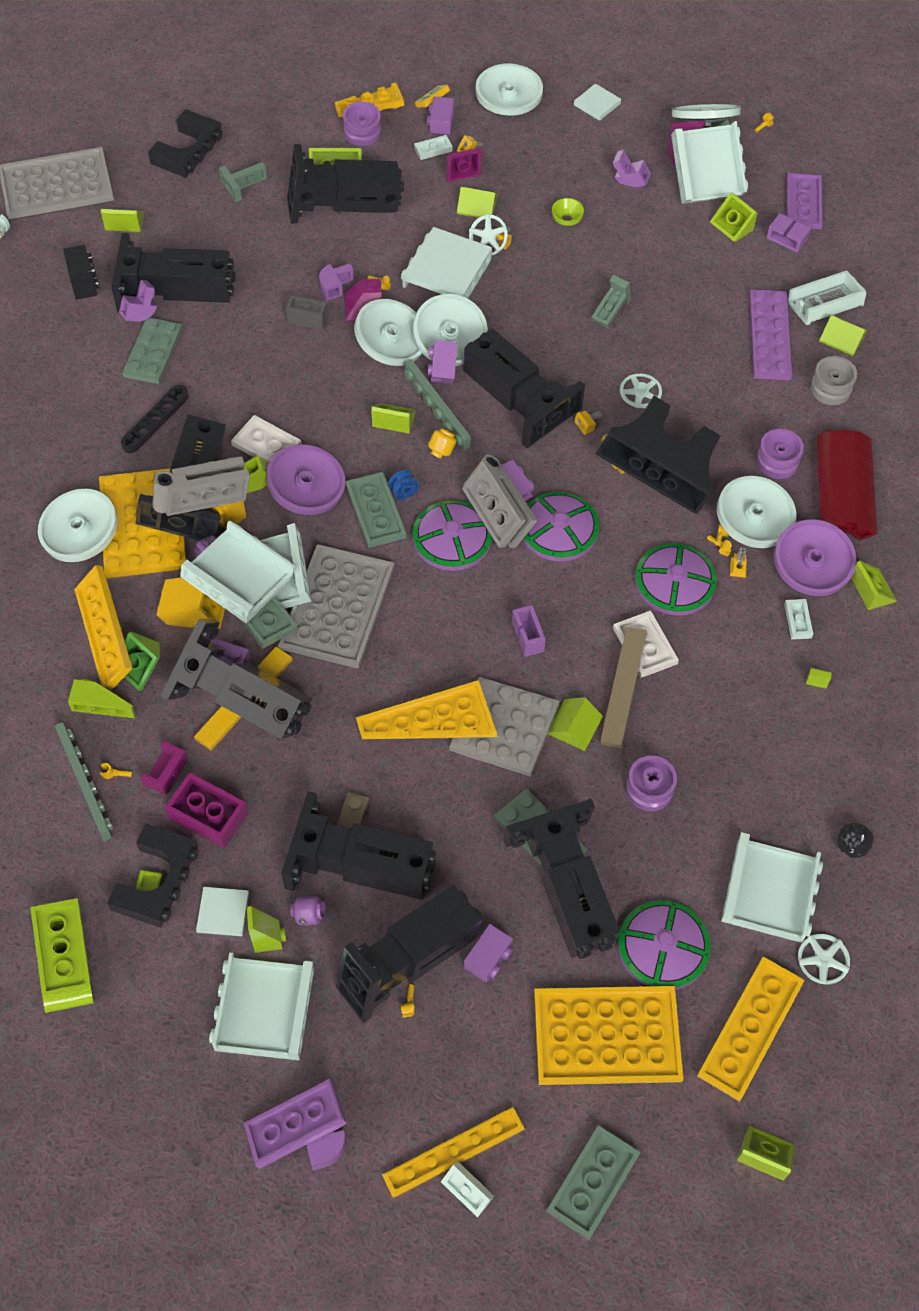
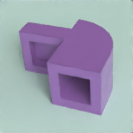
[613,150,651,188]
[319,263,354,301]
[119,280,157,322]
[306,1129,346,1171]

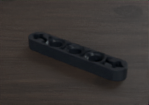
[121,385,189,453]

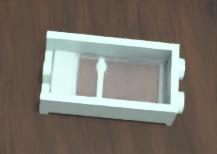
[788,271,866,325]

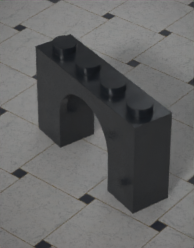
[148,109,223,178]
[107,823,199,928]

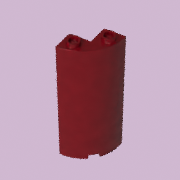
[817,429,877,540]

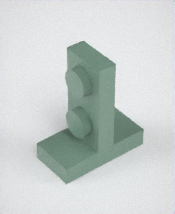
[219,162,267,202]
[591,275,632,328]

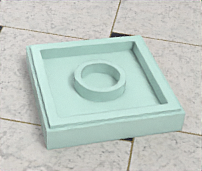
[574,84,621,121]
[196,887,249,936]

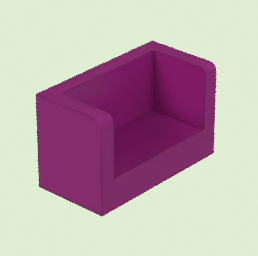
[141,741,188,795]

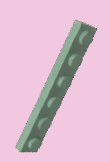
[404,359,471,451]
[55,722,113,842]

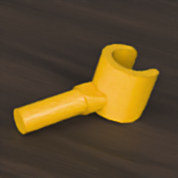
[754,113,774,132]
[368,275,391,290]
[715,524,729,546]
[707,535,732,556]
[100,763,132,779]
[401,984,415,1018]

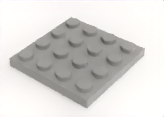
[449,677,559,777]

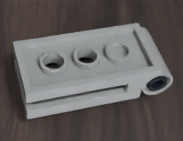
[462,454,538,548]
[152,456,250,516]

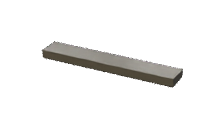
[600,627,647,748]

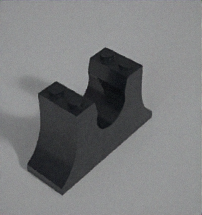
[596,395,721,514]

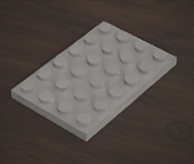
[0,147,114,220]
[278,544,395,669]

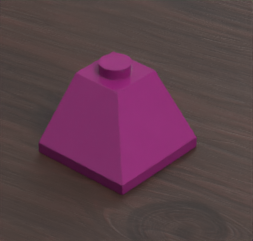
[447,148,482,182]
[345,279,382,322]

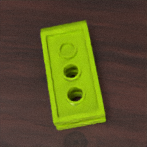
[30,898,94,1013]

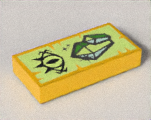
[415,85,450,108]

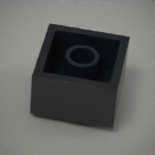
[63,244,100,300]

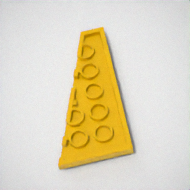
[356,680,498,739]

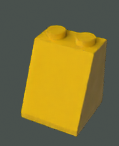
[156,578,225,630]

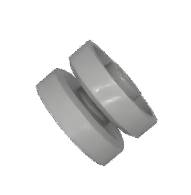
[810,356,858,405]

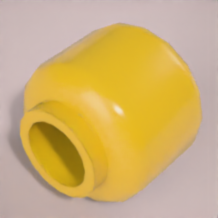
[428,428,457,458]

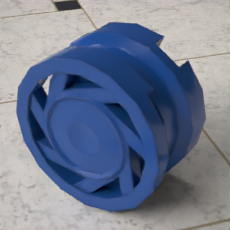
[388,469,420,500]

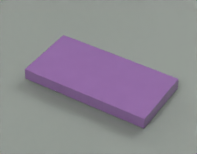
[786,173,823,230]
[243,1079,347,1169]

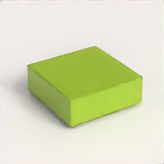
[806,668,832,689]
[135,870,163,891]

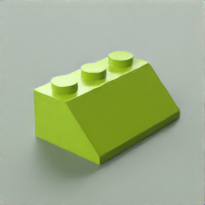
[309,148,362,165]

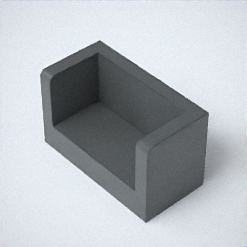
[286,295,328,330]

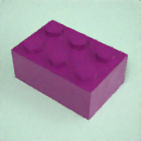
[165,773,248,849]

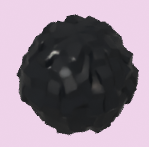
[837,823,874,858]

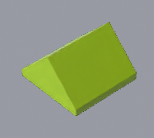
[457,187,498,218]
[710,192,758,242]
[101,209,145,232]
[819,315,868,356]
[371,403,416,433]
[851,561,897,610]
[548,697,603,751]
[736,1125,795,1181]

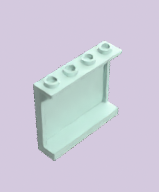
[671,121,748,204]
[401,227,492,299]
[180,520,295,623]
[259,523,311,609]
[721,832,823,943]
[210,953,314,1060]

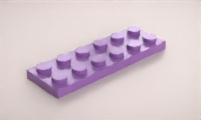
[749,289,792,380]

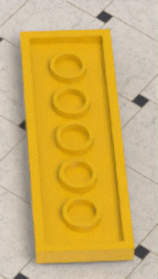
[74,565,132,691]
[697,957,805,1102]

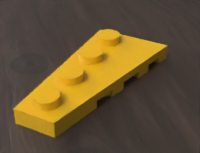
[335,82,404,117]

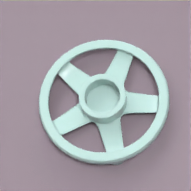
[469,214,508,255]
[620,374,662,408]
[798,934,850,984]

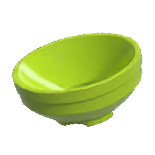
[552,198,584,226]

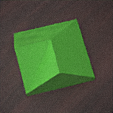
[124,632,160,691]

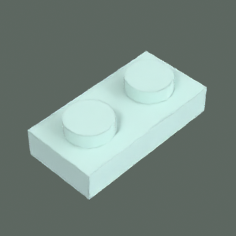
[414,135,452,160]
[784,599,813,639]
[441,1161,494,1217]

